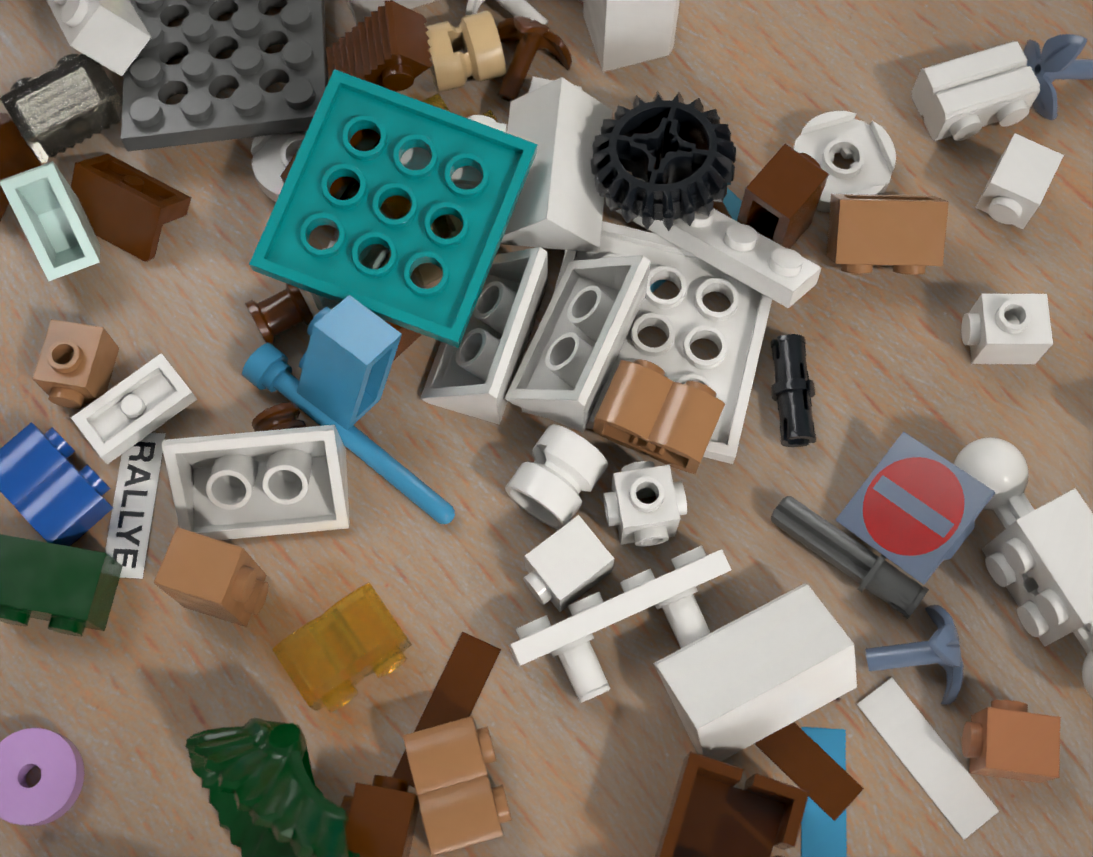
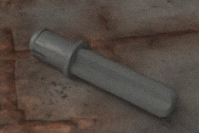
[771,496,929,619]

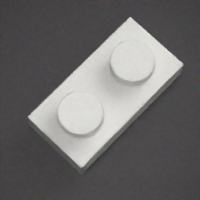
[71,353,197,464]

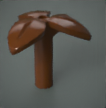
[496,16,572,102]

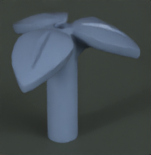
[1023,34,1093,120]
[866,605,964,705]

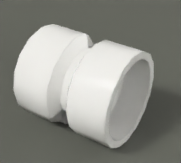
[505,424,608,530]

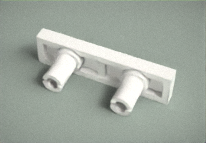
[508,546,731,703]

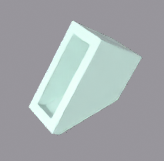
[0,161,100,281]

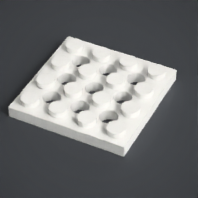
[522,221,772,464]

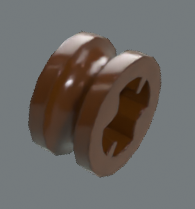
[252,402,307,432]

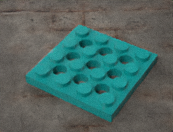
[249,69,538,348]

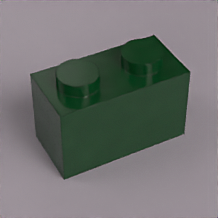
[0,534,123,636]

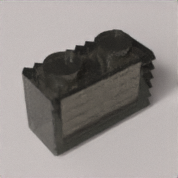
[0,53,122,162]

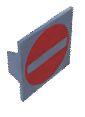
[836,431,995,585]

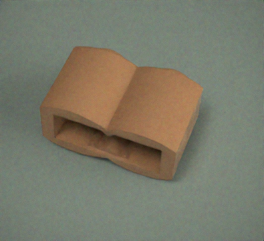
[593,359,725,474]
[403,716,512,856]

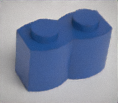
[0,422,113,546]

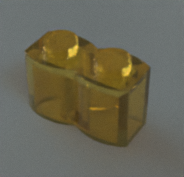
[272,582,412,712]

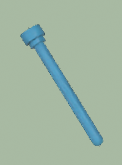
[242,343,455,525]

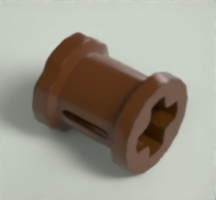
[245,283,314,344]

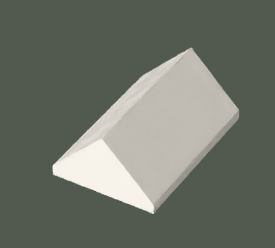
[583,0,680,72]
[500,77,612,253]
[420,247,548,425]
[505,255,651,433]
[162,425,350,540]
[653,583,857,761]

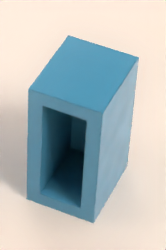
[297,295,402,431]

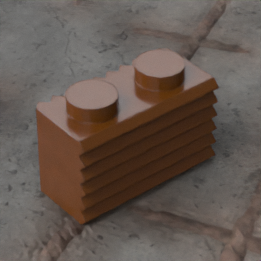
[326,0,433,92]

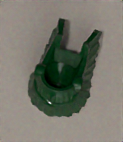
[186,718,360,857]

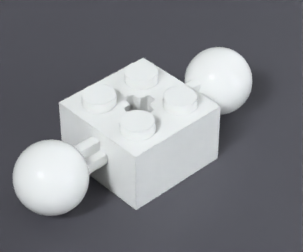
[954,438,1093,699]

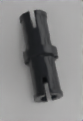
[770,334,816,447]

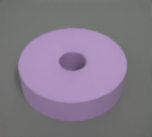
[0,728,84,826]

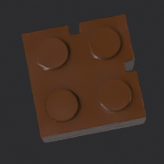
[655,751,810,857]

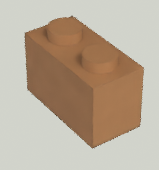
[826,194,949,275]
[154,527,269,627]

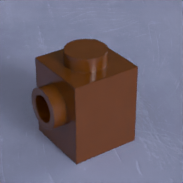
[340,775,419,857]

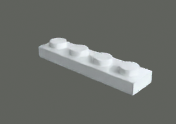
[616,179,822,308]

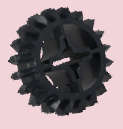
[591,91,736,231]

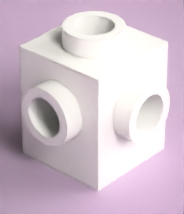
[603,461,687,547]

